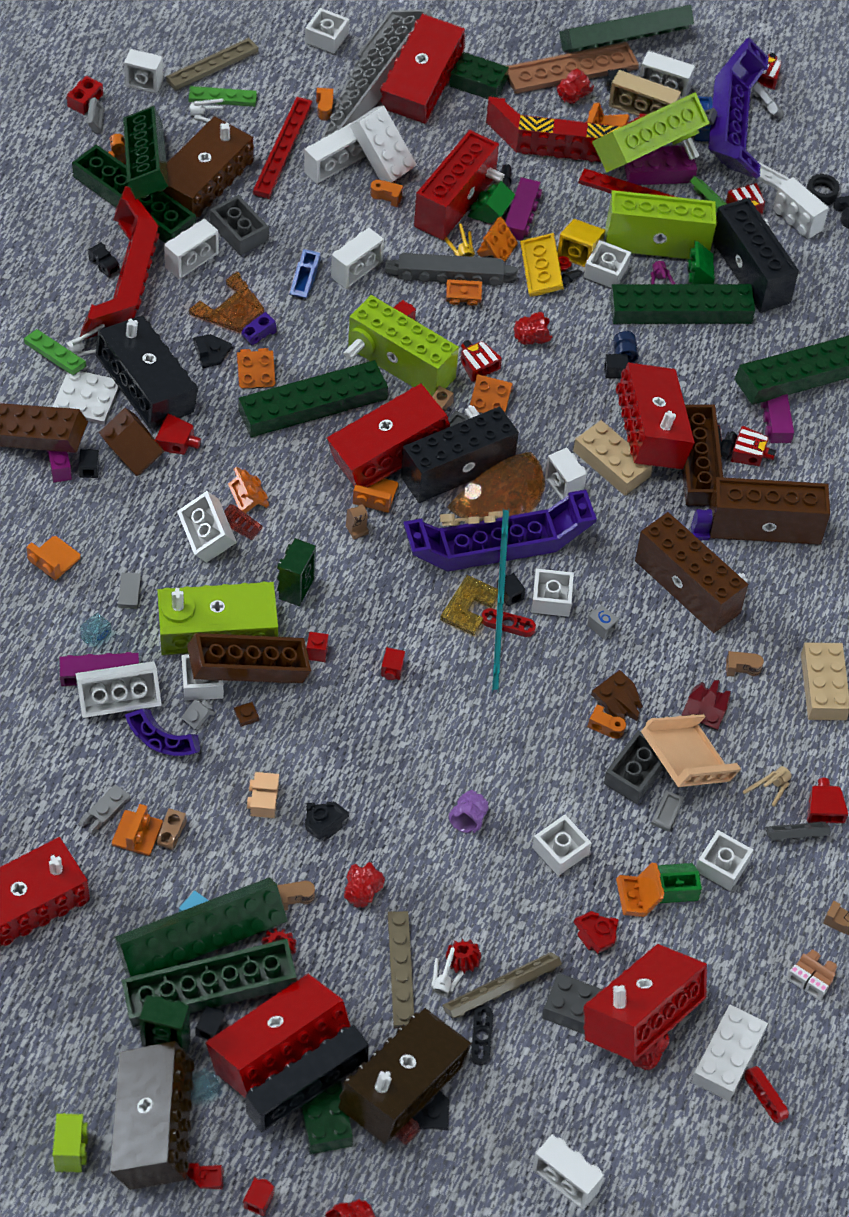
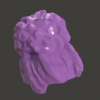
[449,790,489,833]

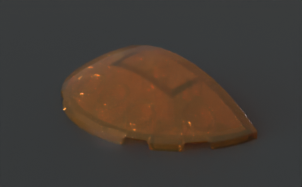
[447,452,545,521]

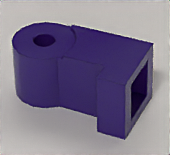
[241,312,277,345]
[691,509,713,540]

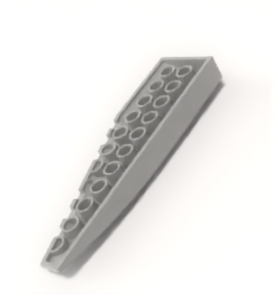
[321,9,433,139]

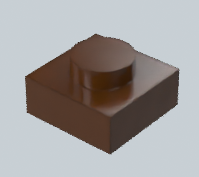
[234,702,259,727]

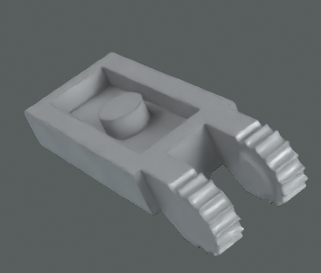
[752,81,784,119]
[79,784,131,834]

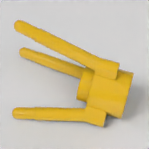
[444,223,475,257]

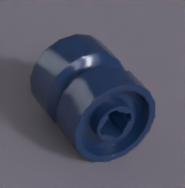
[613,331,639,363]

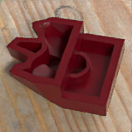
[681,680,731,731]

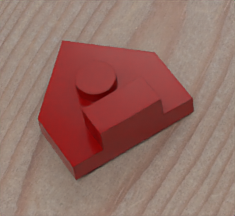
[573,911,619,954]

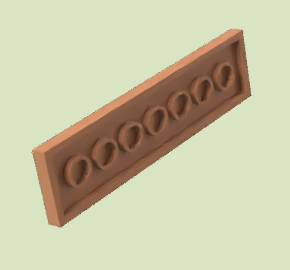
[508,42,639,94]

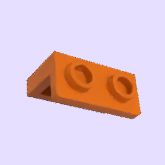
[446,279,482,306]

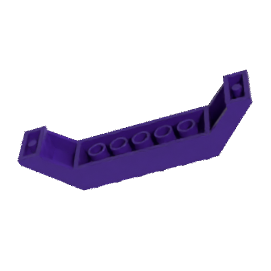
[708,37,769,179]
[403,489,597,572]

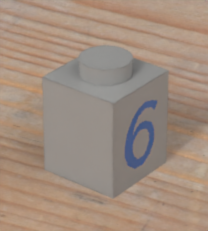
[587,605,619,639]

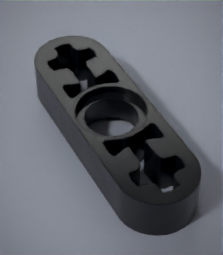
[471,1005,493,1066]

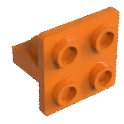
[477,217,518,262]
[228,467,269,514]
[112,804,163,856]

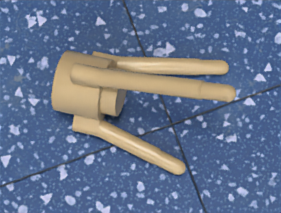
[743,766,792,807]

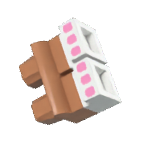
[787,949,837,1001]

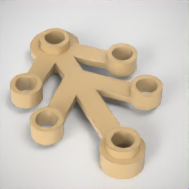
[440,511,503,526]

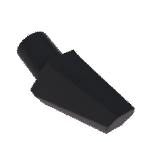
[562,269,583,287]

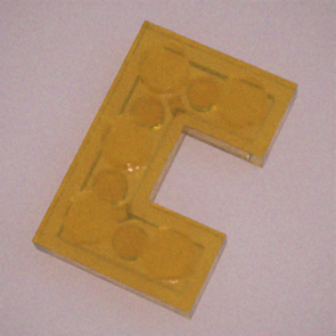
[440,575,498,636]

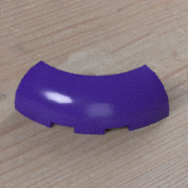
[125,708,200,756]

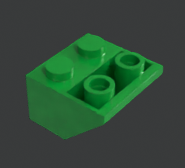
[467,181,515,224]
[687,241,715,284]
[658,863,702,904]

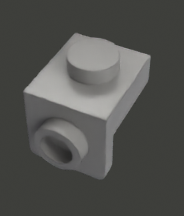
[181,699,216,730]

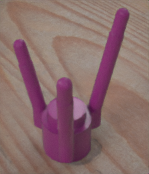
[650,261,675,284]

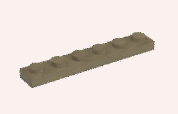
[166,38,258,91]
[388,911,414,1028]
[442,952,562,1018]

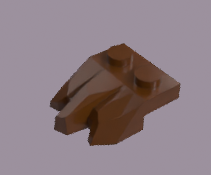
[591,670,643,721]

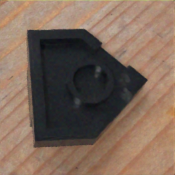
[193,334,232,368]
[305,802,349,840]
[410,1091,449,1130]

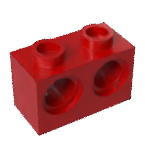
[66,76,104,115]

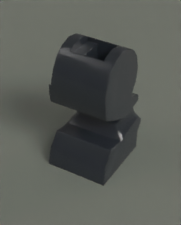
[833,196,849,229]
[88,242,120,276]

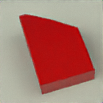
[186,1163,224,1189]

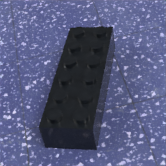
[245,1025,369,1133]

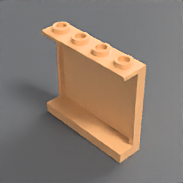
[641,714,741,787]

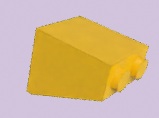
[558,219,606,267]

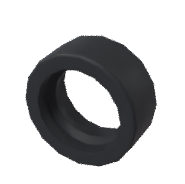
[807,174,840,206]

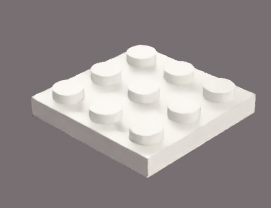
[53,371,119,425]

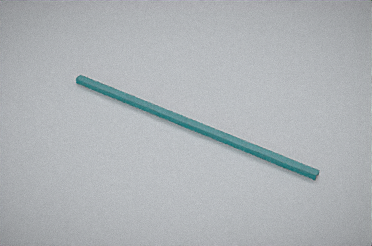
[492,508,509,692]

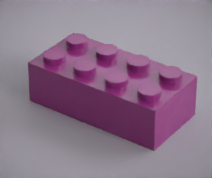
[624,145,697,185]

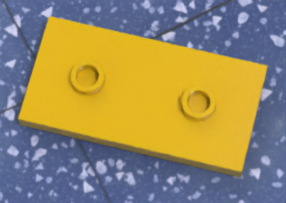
[520,233,564,297]

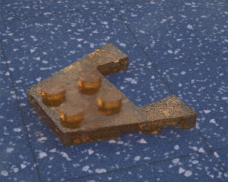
[189,271,264,333]

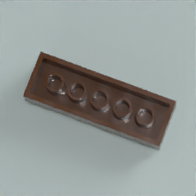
[0,403,88,453]
[682,404,723,505]
[187,633,311,683]

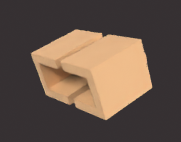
[247,772,279,818]

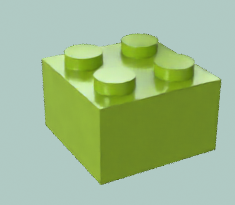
[53,1113,89,1172]

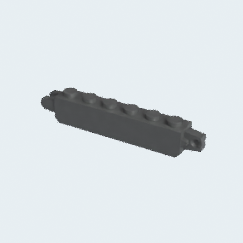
[385,253,518,286]

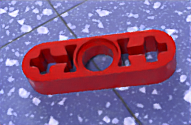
[481,608,536,637]
[744,1066,789,1123]

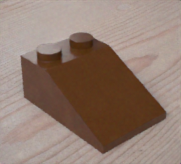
[99,407,165,476]

